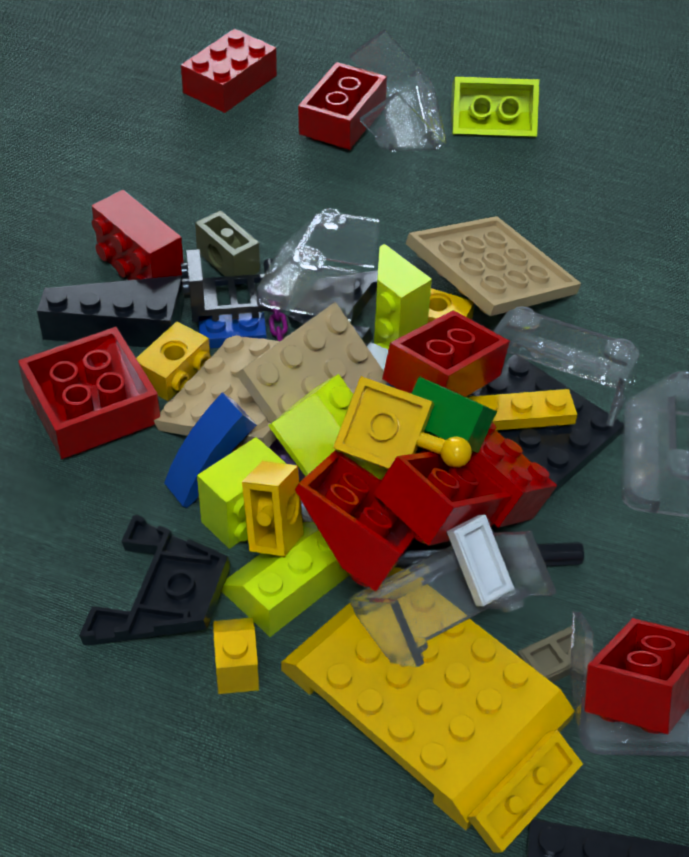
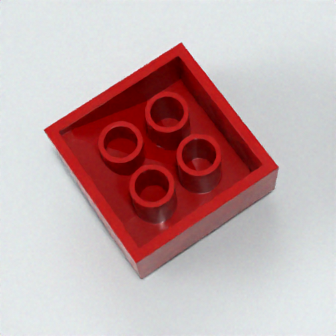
[18,327,160,459]
[294,450,415,592]

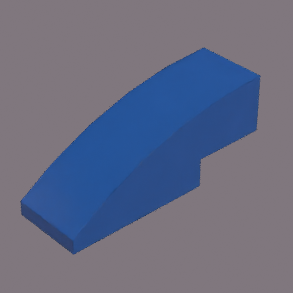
[164,392,257,508]

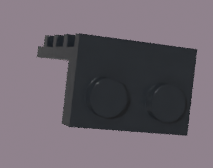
[181,249,272,322]

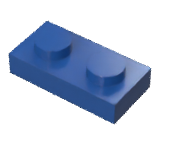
[199,312,267,348]

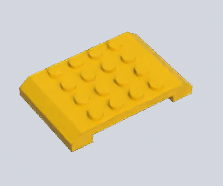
[281,568,575,831]

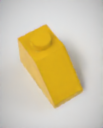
[213,617,259,694]

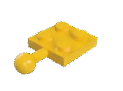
[333,376,472,469]

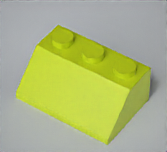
[451,77,540,137]
[374,244,432,350]
[268,374,388,480]
[221,522,350,637]

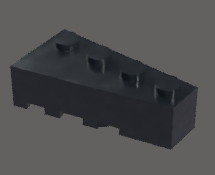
[37,275,184,348]

